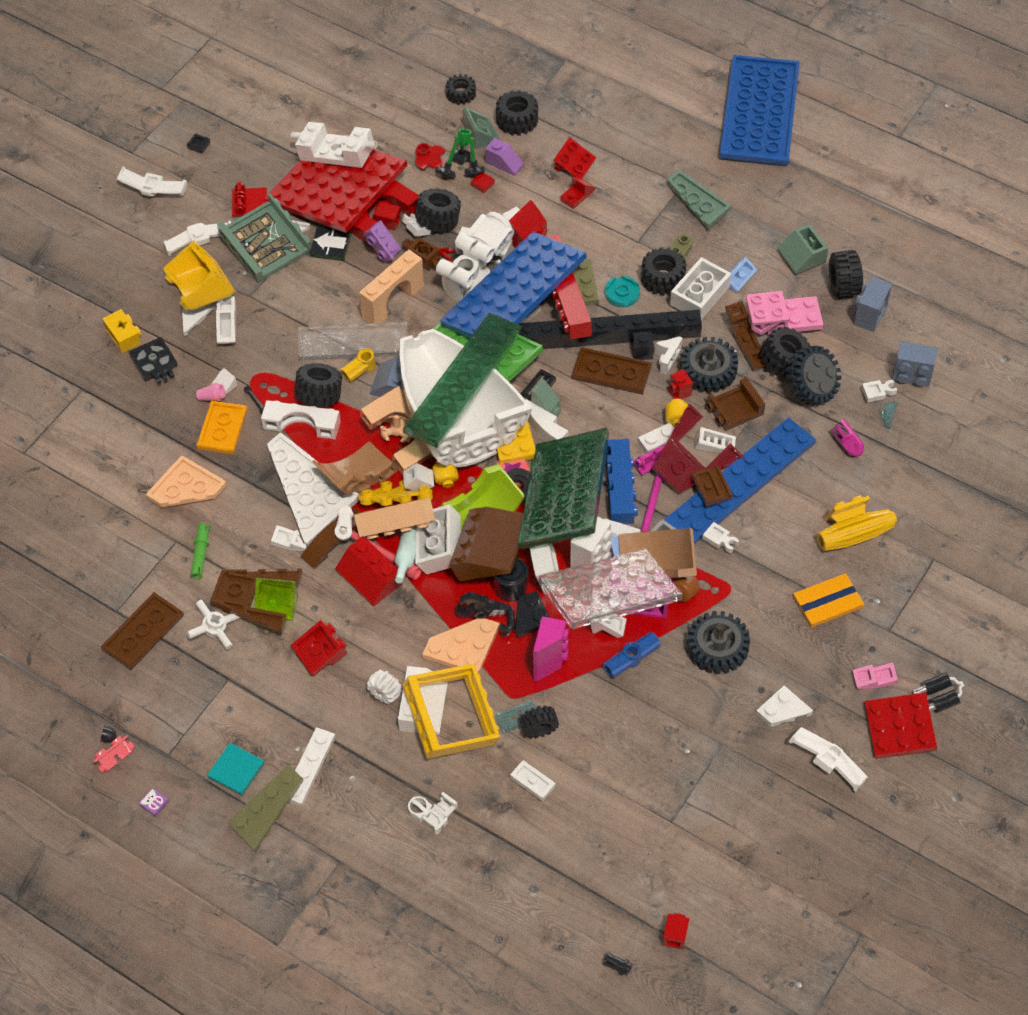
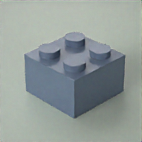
[853,277,892,332]
[893,341,937,387]

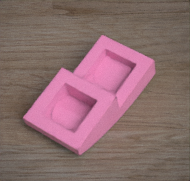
[853,662,899,689]

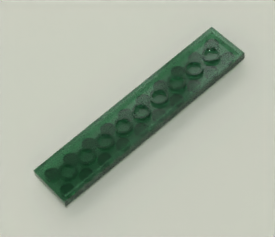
[403,312,522,448]

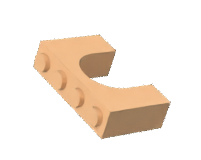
[359,250,424,329]
[360,386,433,475]

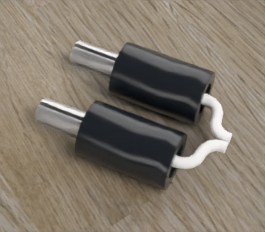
[913,672,964,713]

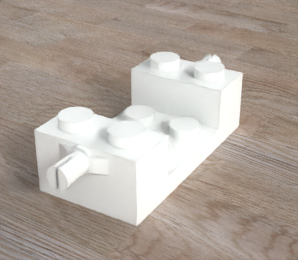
[290,122,377,168]

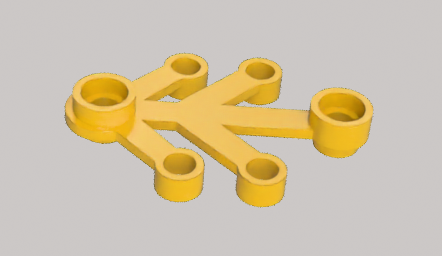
[358,480,433,506]

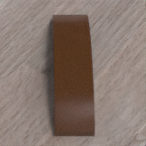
[725,301,767,370]
[301,508,362,569]

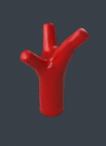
[434,246,455,263]

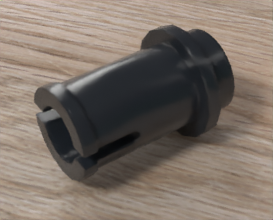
[603,952,633,976]

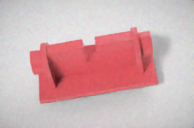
[92,735,135,773]

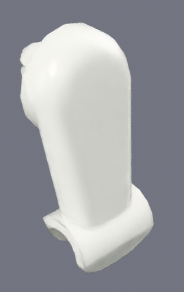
[335,506,353,540]

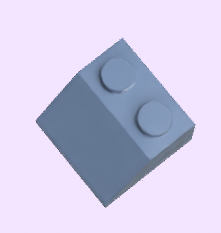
[370,356,404,397]

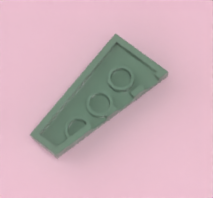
[667,170,731,229]

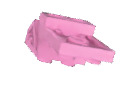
[745,291,823,336]

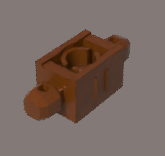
[402,237,442,272]

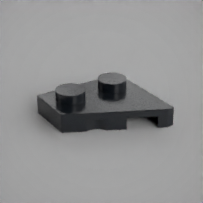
[516,590,550,638]

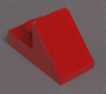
[560,177,596,209]

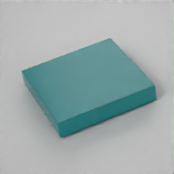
[207,743,265,796]

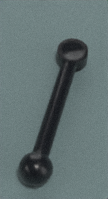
[244,386,264,414]

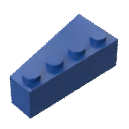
[605,439,638,524]

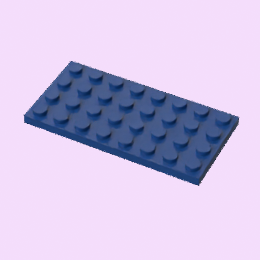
[720,55,800,165]
[440,232,587,348]

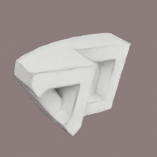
[270,525,307,551]

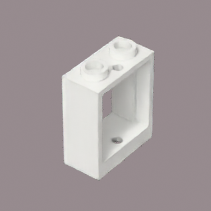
[527,531,563,594]

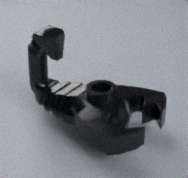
[456,592,515,637]

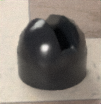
[101,726,116,743]

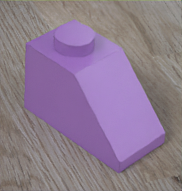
[485,138,524,176]

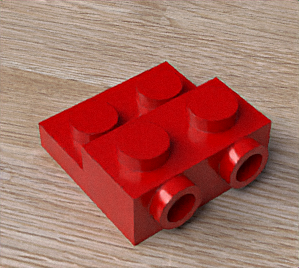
[291,620,348,676]

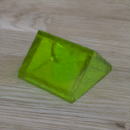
[254,578,298,621]

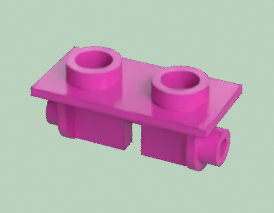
[633,444,665,475]

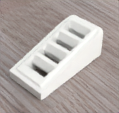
[694,427,736,453]

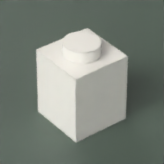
[403,463,434,491]

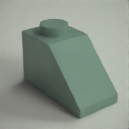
[531,379,561,417]

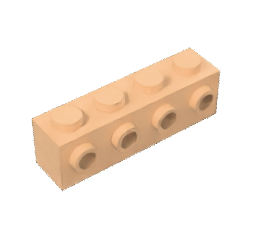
[354,497,435,539]

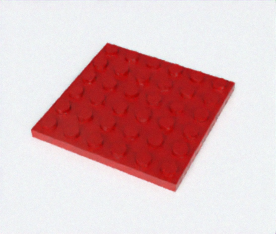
[264,149,408,233]

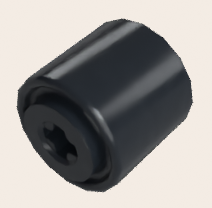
[493,557,528,602]

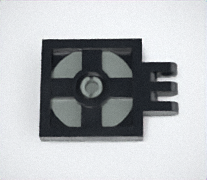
[128,337,178,385]

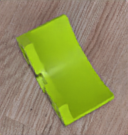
[441,464,524,531]

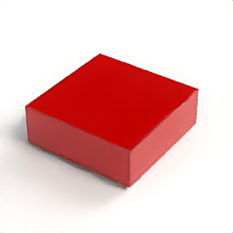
[471,172,495,193]

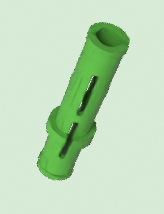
[190,523,210,579]

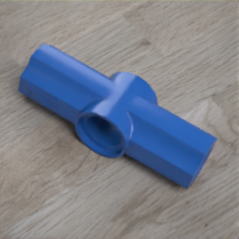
[603,632,661,679]

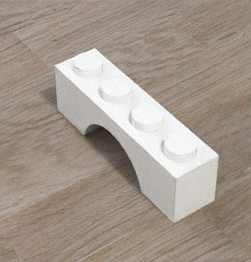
[261,400,341,440]

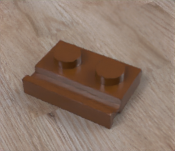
[692,465,733,507]

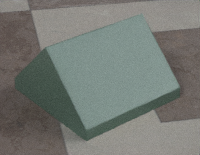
[463,107,500,149]

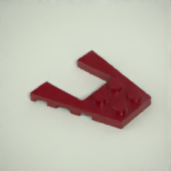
[652,404,744,495]

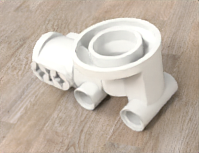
[436,212,514,301]

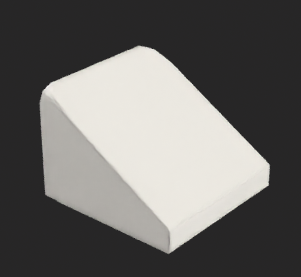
[211,368,237,395]

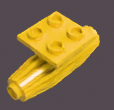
[817,495,897,551]

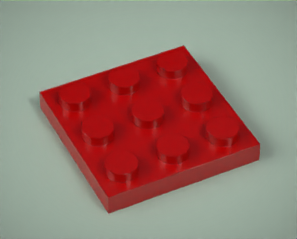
[865,692,937,759]

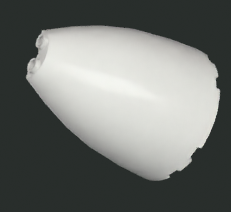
[400,329,532,467]

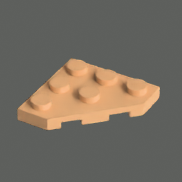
[146,455,227,507]
[422,618,500,674]

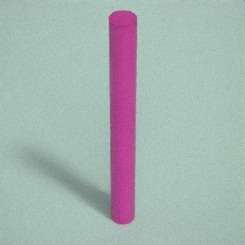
[641,473,662,532]

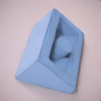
[729,257,757,293]

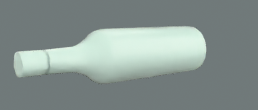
[395,526,416,583]

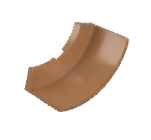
[312,442,398,494]
[618,528,697,581]

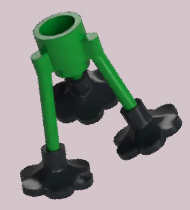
[436,129,485,177]

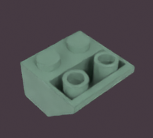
[777,224,828,275]

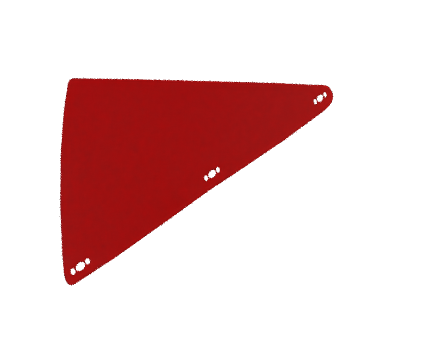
[250,372,732,699]

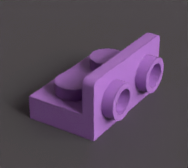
[364,220,401,262]

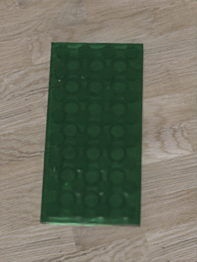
[518,427,609,549]

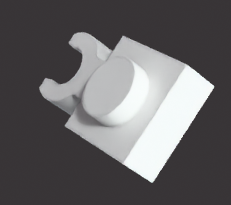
[402,213,431,237]
[862,380,897,403]
[702,522,739,553]

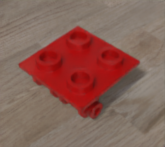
[553,137,597,178]
[232,182,267,217]

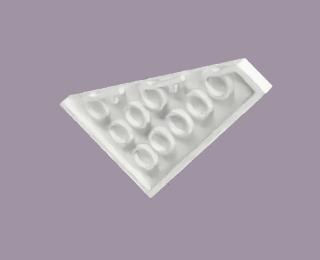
[267,432,359,547]

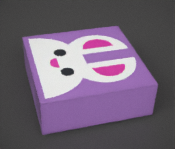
[139,788,169,817]

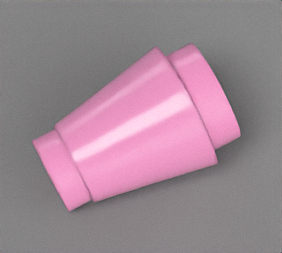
[196,383,225,401]

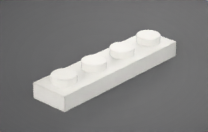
[289,727,336,807]

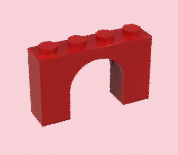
[349,180,419,247]

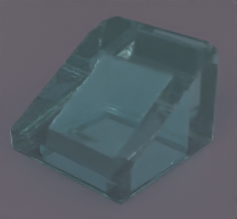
[882,402,897,429]

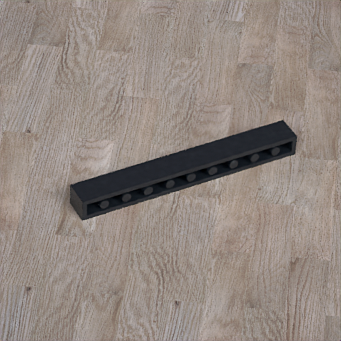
[518,310,702,349]

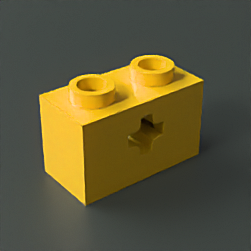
[102,309,141,353]

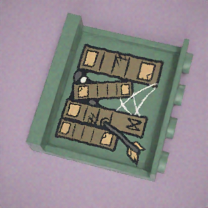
[217,194,311,283]

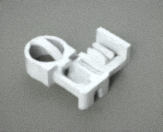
[408,792,458,834]

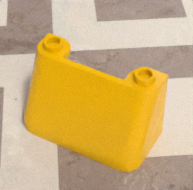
[163,240,236,311]

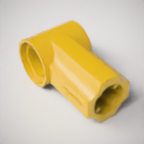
[340,348,376,382]

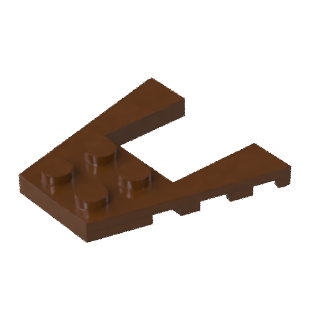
[210,568,303,634]

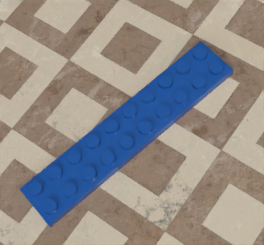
[664,417,816,544]

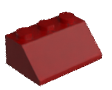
[335,536,403,607]

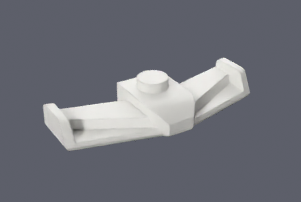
[116,166,188,196]
[163,221,231,256]
[789,727,868,792]

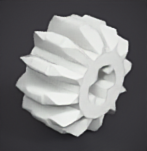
[367,670,402,704]

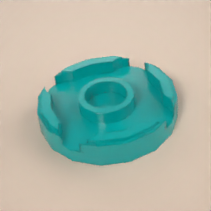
[605,276,640,308]

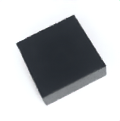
[187,133,211,154]

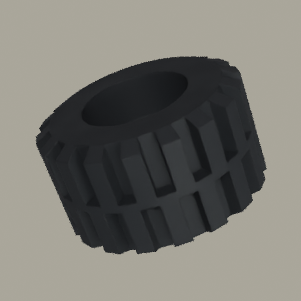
[496,90,538,135]
[415,188,461,232]
[641,247,687,296]
[829,250,863,297]
[760,327,810,376]
[294,363,342,407]

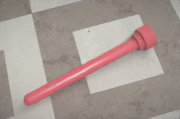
[350,530,422,580]

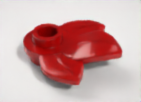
[415,143,446,170]

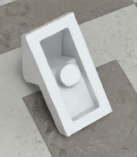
[655,337,683,375]
[590,602,626,638]

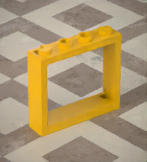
[402,664,500,759]

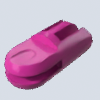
[830,419,865,457]

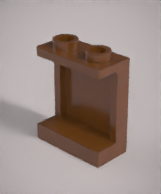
[706,377,765,431]

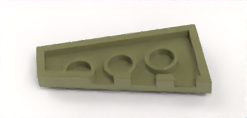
[227,764,304,852]

